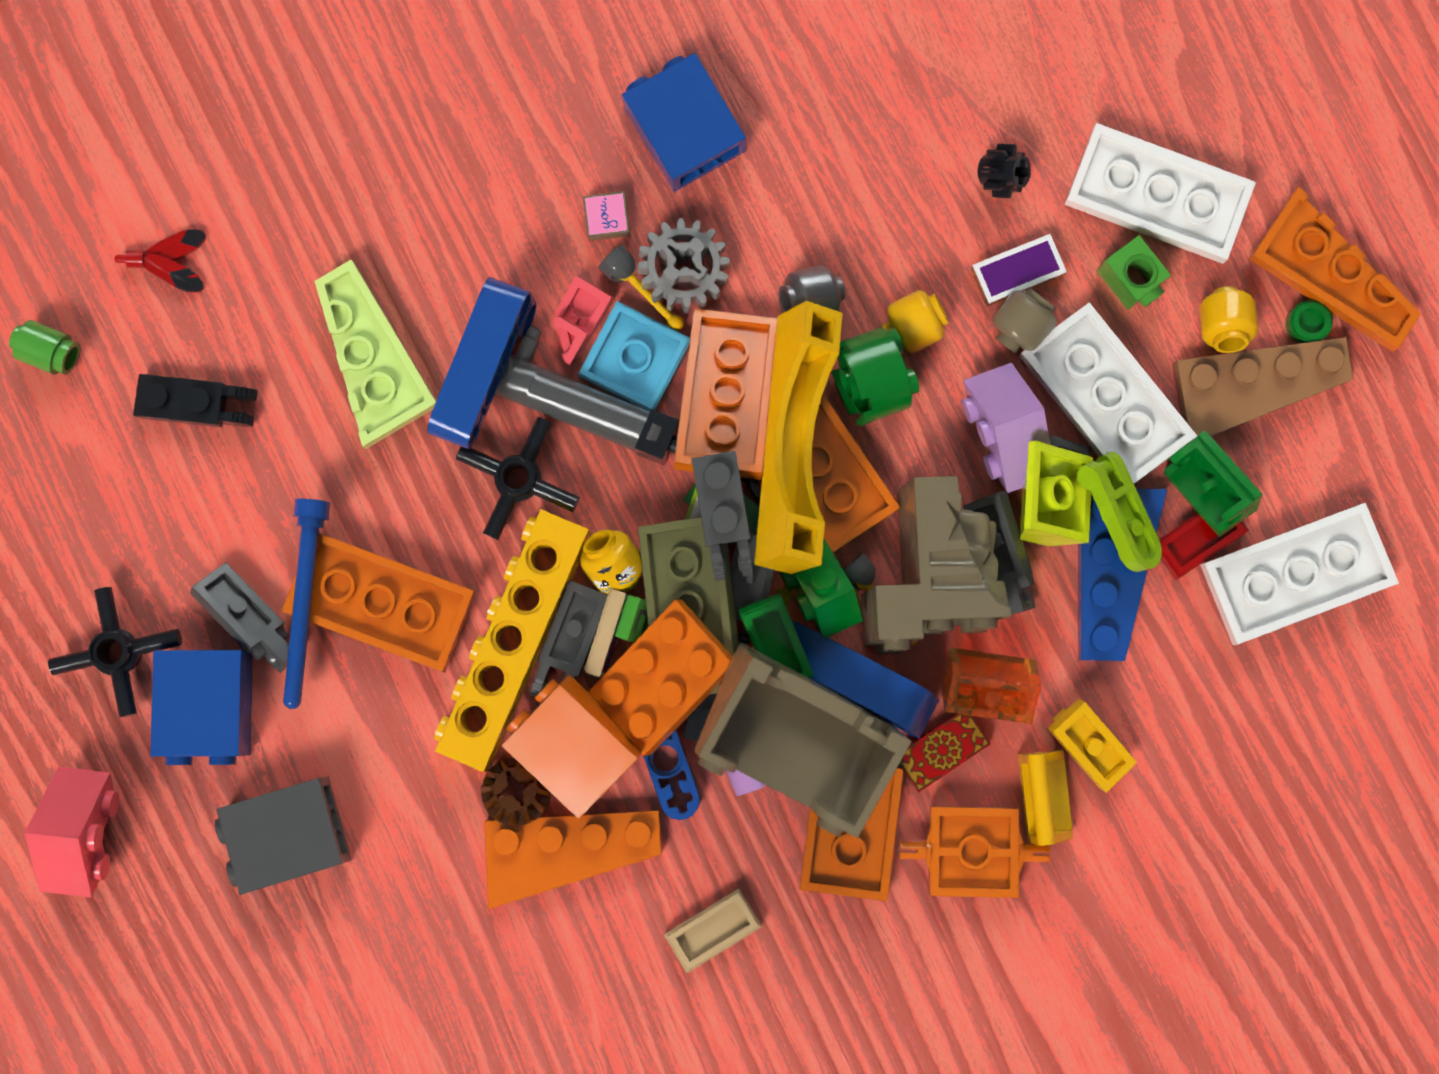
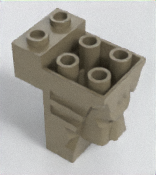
[861,476,1011,654]

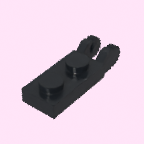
[133,374,258,427]

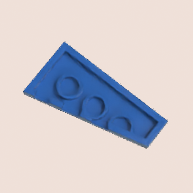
[1078,489,1167,661]

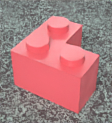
[24,766,119,898]

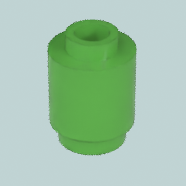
[9,320,80,375]

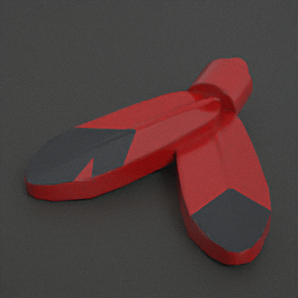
[114,229,206,293]

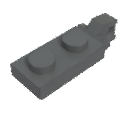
[963,491,1036,615]
[190,563,289,673]

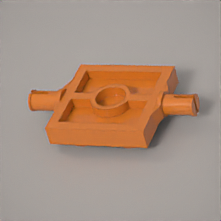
[898,806,1050,898]

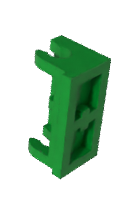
[1163,430,1263,537]

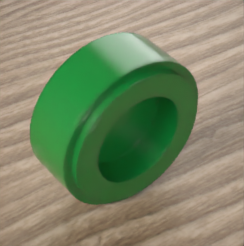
[1285,300,1333,344]

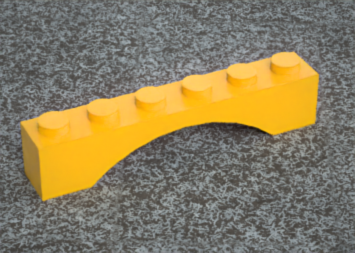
[754,301,843,574]

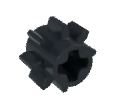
[977,144,1031,198]

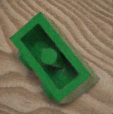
[779,539,863,639]

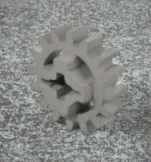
[637,218,730,313]

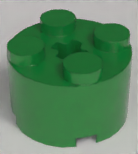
[832,327,919,426]

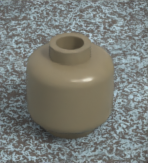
[992,288,1057,353]

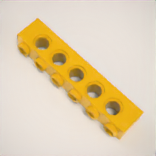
[433,509,592,772]

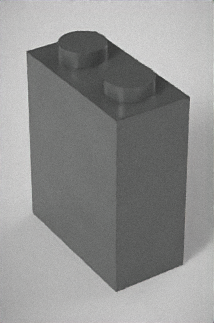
[215,777,352,895]

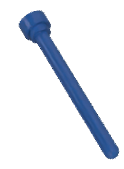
[283,498,330,709]

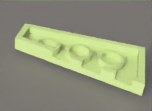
[315,260,436,449]

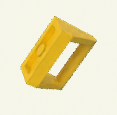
[1017,750,1073,846]

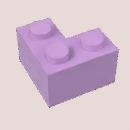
[961,363,1050,493]

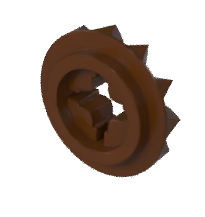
[481,757,551,826]

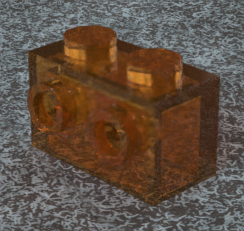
[941,647,1041,724]

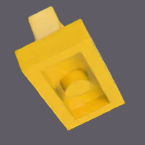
[1047,698,1137,793]

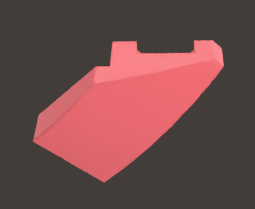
[553,276,615,365]

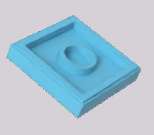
[578,301,690,411]

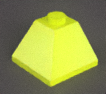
[1020,441,1093,547]

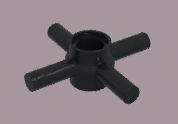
[456,417,580,540]
[48,587,182,718]

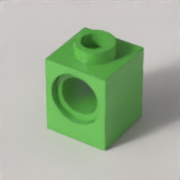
[1097,235,1171,310]

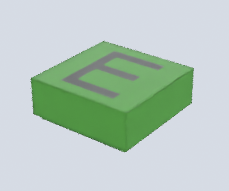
[615,595,649,643]

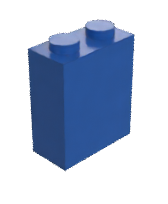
[621,53,746,192]
[150,650,253,765]

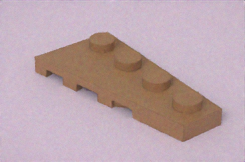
[1173,337,1353,438]

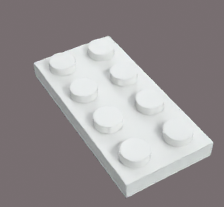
[1064,123,1256,264]
[1019,303,1197,484]
[1200,503,1399,645]

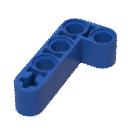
[427,277,536,449]
[791,619,939,739]

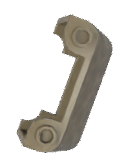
[694,643,912,838]

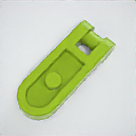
[1077,451,1162,572]

